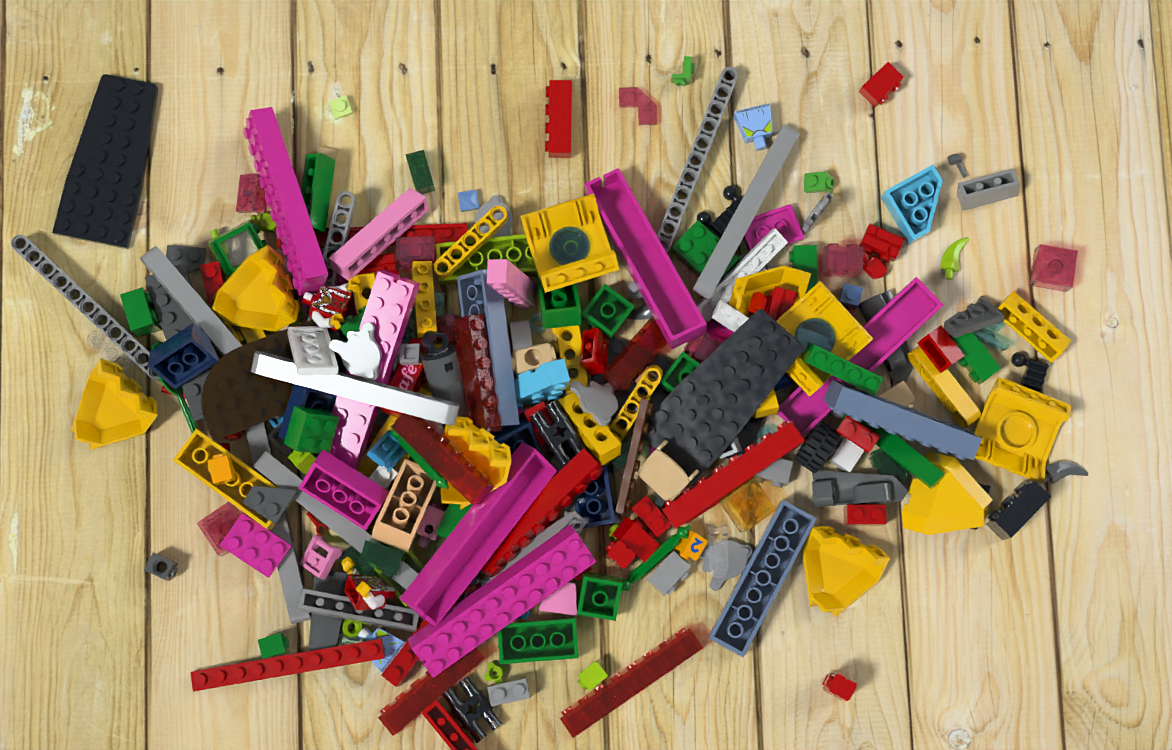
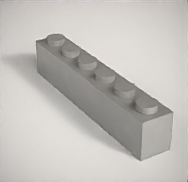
[297,589,419,632]

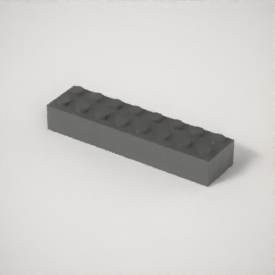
[145,264,216,423]

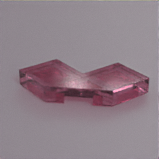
[619,87,657,125]

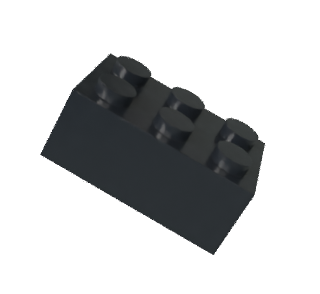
[986,480,1052,540]

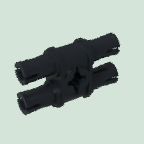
[530,400,587,466]
[442,675,503,743]

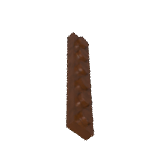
[615,396,653,514]

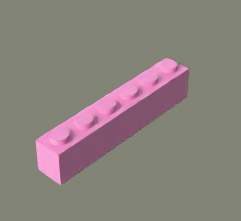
[329,188,429,281]
[487,259,536,310]

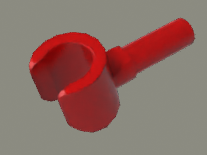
[306,512,328,535]

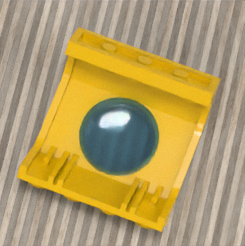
[520,193,619,293]
[777,281,873,397]

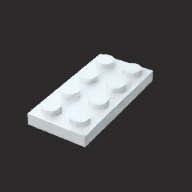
[287,326,338,376]

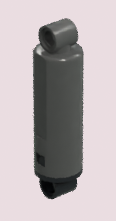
[420,330,475,431]

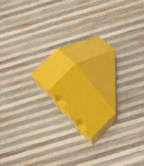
[212,245,300,332]
[728,265,811,318]
[71,358,158,450]
[439,417,511,510]
[902,451,993,535]
[802,526,890,617]

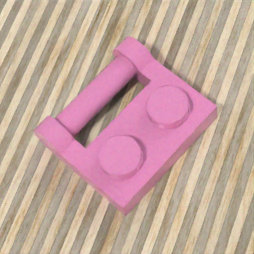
[299,534,342,580]

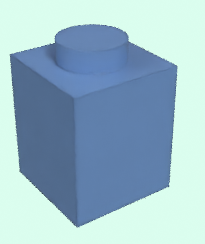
[838,283,863,310]

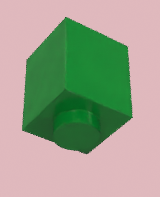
[258,633,290,659]

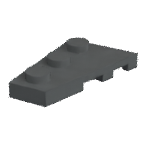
[944,296,1004,338]

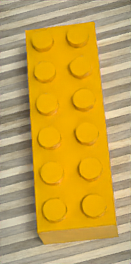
[173,428,294,530]

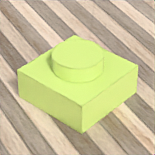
[328,95,353,120]

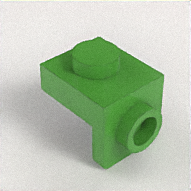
[671,56,695,86]
[804,171,835,194]

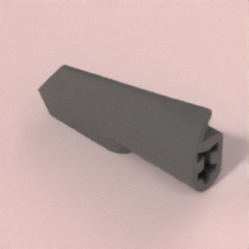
[858,290,913,383]
[812,470,908,507]
[308,570,348,651]

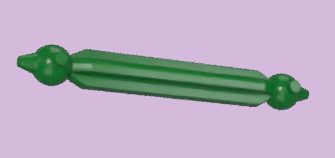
[390,425,449,489]
[621,525,691,592]

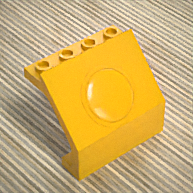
[974,377,1071,483]

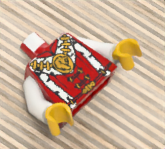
[302,277,361,332]
[341,556,395,610]

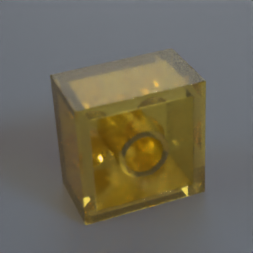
[719,477,777,532]

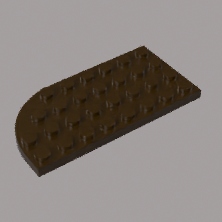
[201,319,343,442]

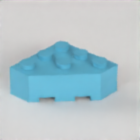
[881,165,943,245]
[514,359,570,409]

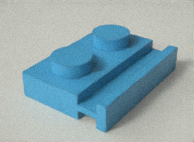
[367,430,407,473]

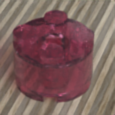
[683,333,723,364]

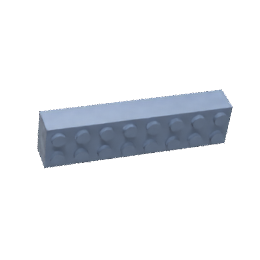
[457,270,519,430]
[823,379,982,461]
[707,500,817,657]

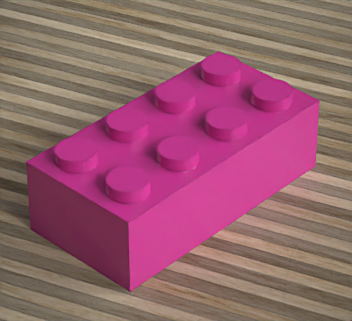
[299,450,390,531]

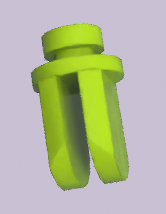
[250,212,277,233]

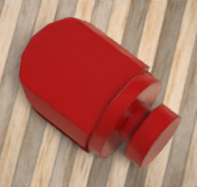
[859,252,887,279]
[748,292,771,317]

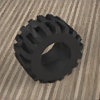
[795,420,841,474]

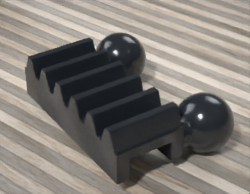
[696,185,742,240]
[1011,352,1049,392]

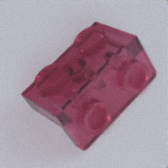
[236,174,267,213]

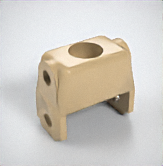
[511,343,557,379]
[639,440,699,501]

